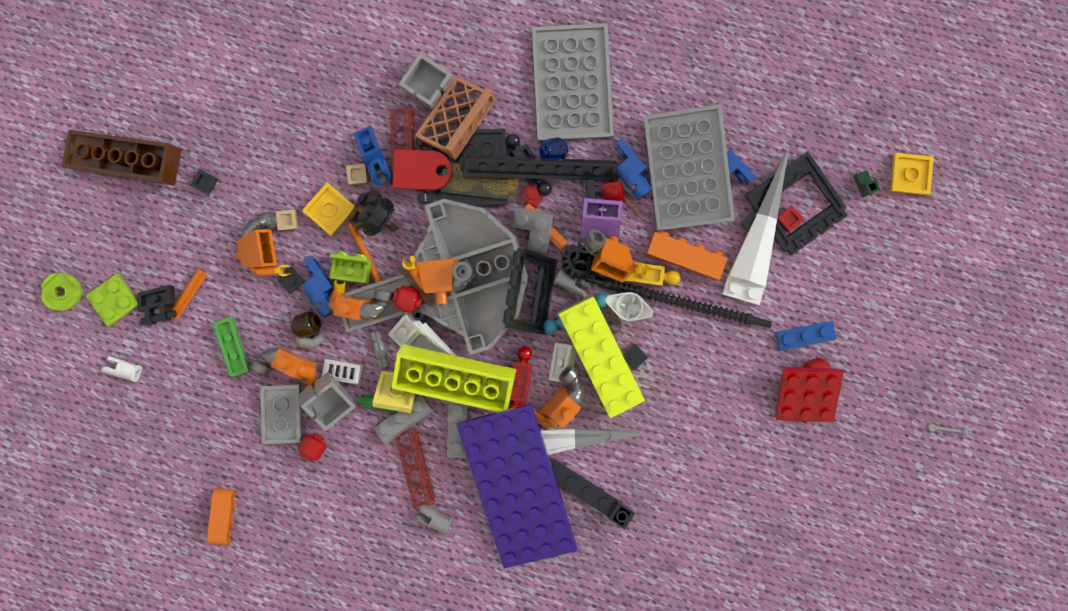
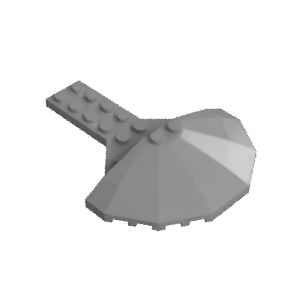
[342,199,528,355]

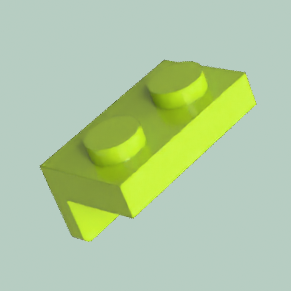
[329,252,372,284]

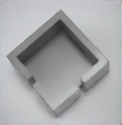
[399,53,454,110]
[297,372,356,431]

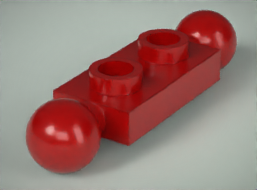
[508,346,533,409]

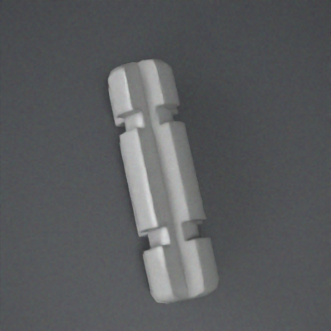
[370,331,389,368]

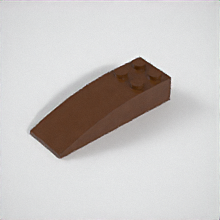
[61,130,182,186]

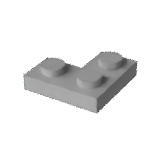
[512,207,553,253]

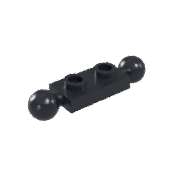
[505,134,552,196]

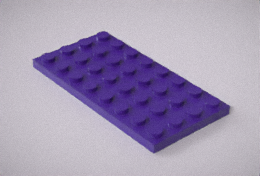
[457,403,578,568]

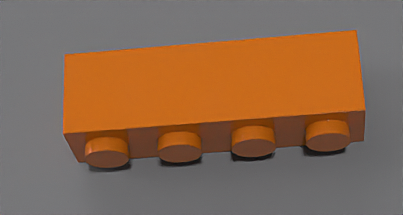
[645,230,728,281]

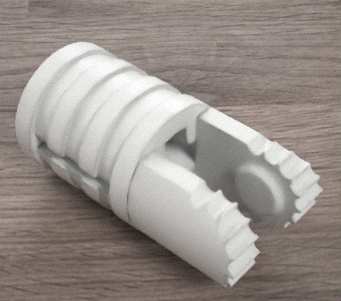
[101,356,142,382]

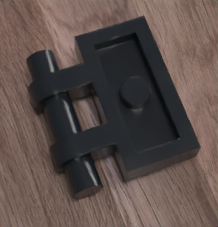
[137,285,177,325]

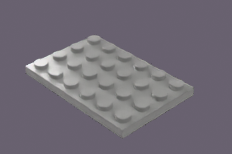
[532,23,614,142]
[644,104,735,231]

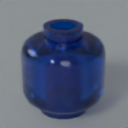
[539,137,569,159]

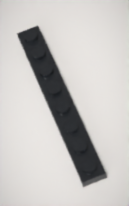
[462,155,617,181]

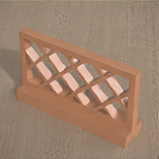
[415,76,496,160]

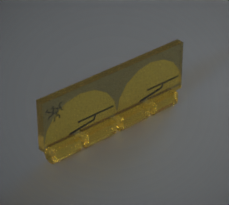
[441,162,520,201]

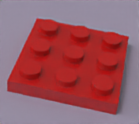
[775,367,844,422]

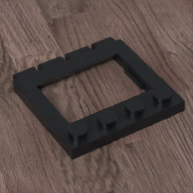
[745,152,847,256]
[503,248,557,335]

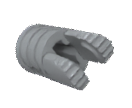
[553,269,591,299]
[415,505,453,535]

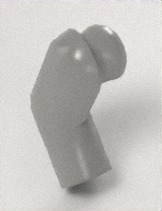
[295,333,326,350]

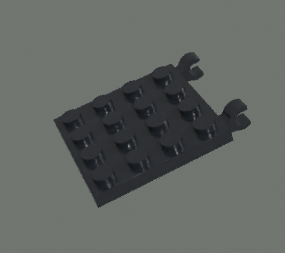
[416,128,509,207]

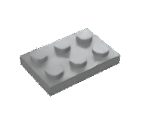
[260,384,302,444]

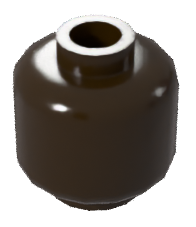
[291,311,321,338]

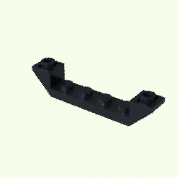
[549,455,635,530]

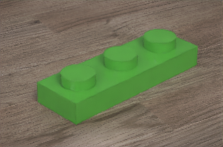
[213,317,251,377]

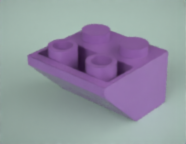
[580,198,623,240]

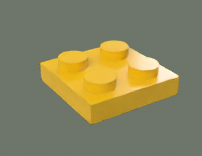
[890,153,934,196]
[302,182,354,236]

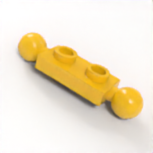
[625,262,680,286]

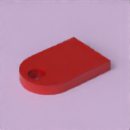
[392,149,452,191]

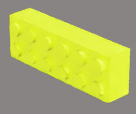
[557,295,645,418]
[392,344,517,412]

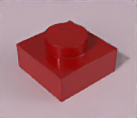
[602,180,625,201]
[521,184,544,208]
[777,205,804,233]

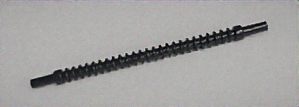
[587,277,772,328]

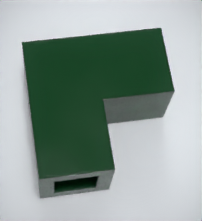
[853,170,881,198]

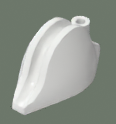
[605,292,654,321]

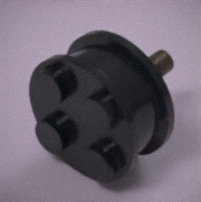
[348,190,397,236]

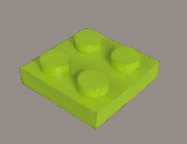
[86,274,138,327]

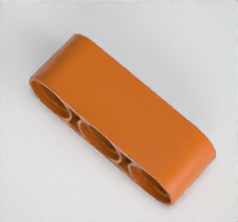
[207,488,236,546]

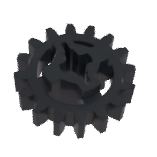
[562,242,600,282]

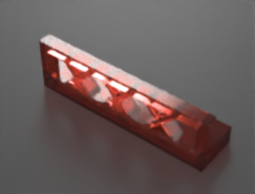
[390,106,414,185]
[395,427,436,508]

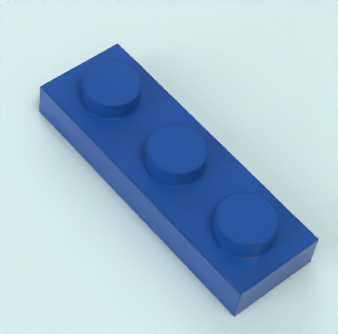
[775,321,836,351]

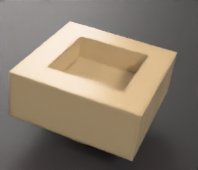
[346,164,368,186]
[276,209,298,231]

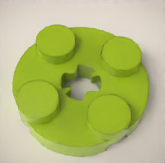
[41,273,83,311]

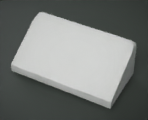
[549,343,576,383]

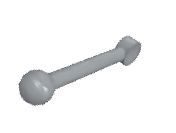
[928,424,969,436]

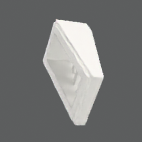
[322,359,363,384]

